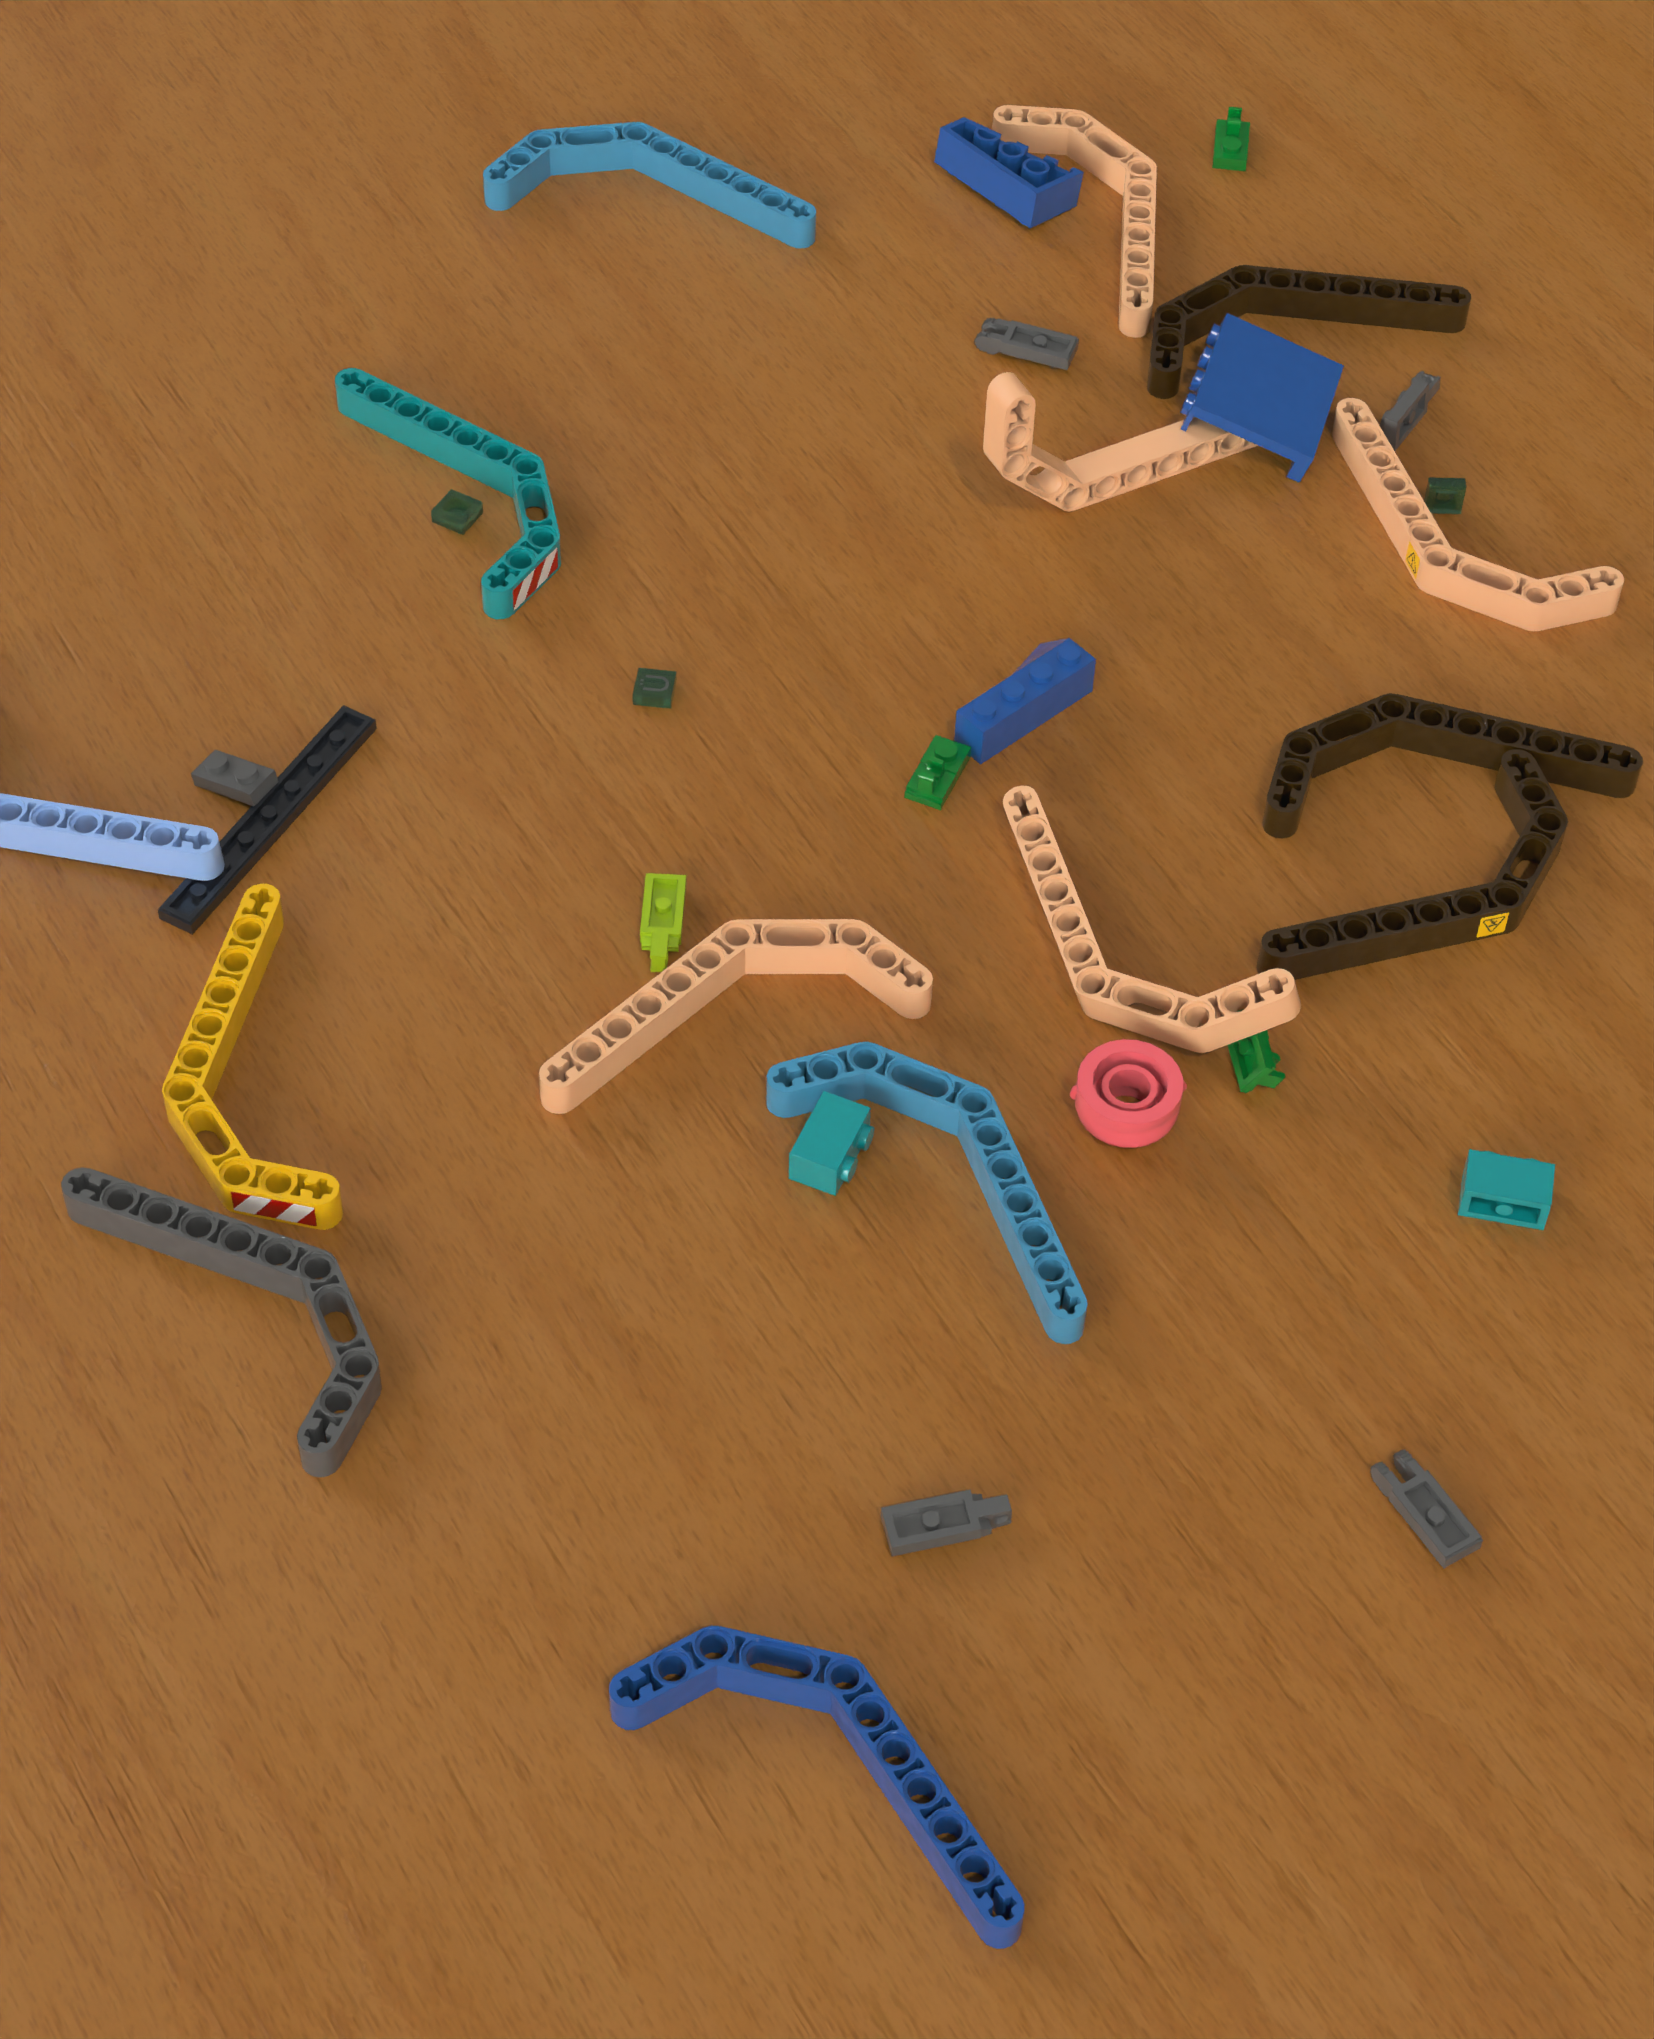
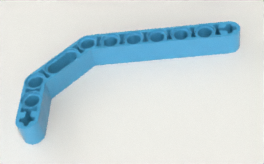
[483,122,816,248]
[766,1042,1088,1344]

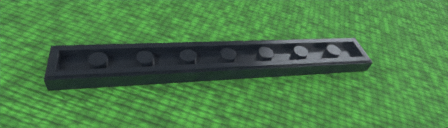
[158,705,377,935]

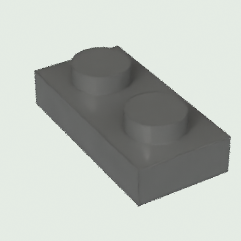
[191,750,279,806]

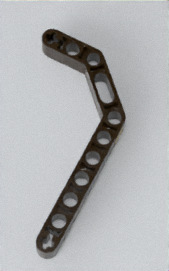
[1147,265,1471,399]
[1262,693,1643,839]
[1256,749,1568,980]

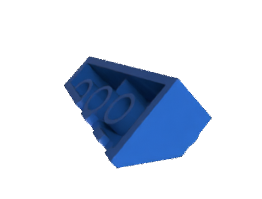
[954,638,1096,765]

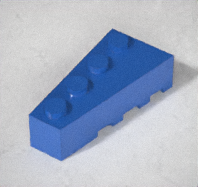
[934,117,1084,228]

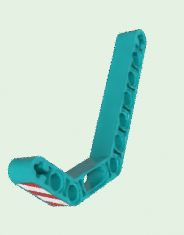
[335,368,561,619]

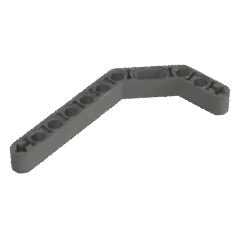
[61,1167,382,1477]

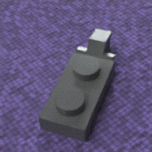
[1380,371,1441,451]
[881,1489,1012,1556]

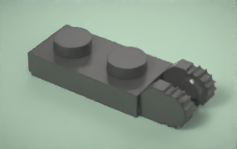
[974,317,1079,370]
[1370,1449,1483,1569]

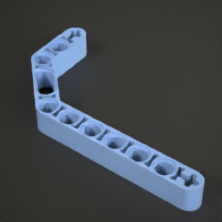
[0,793,225,881]

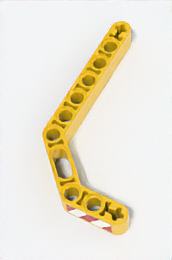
[162,884,343,1230]

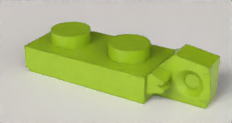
[640,873,687,972]

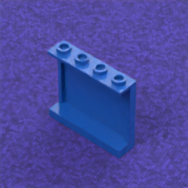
[1180,313,1344,483]

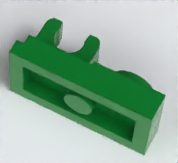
[1212,107,1250,171]
[904,735,971,810]
[1228,1009,1286,1093]

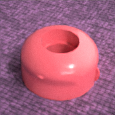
[1070,1039,1187,1148]

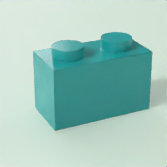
[789,1091,875,1196]
[1458,1149,1555,1230]

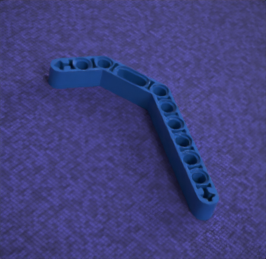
[609,1626,1025,1949]

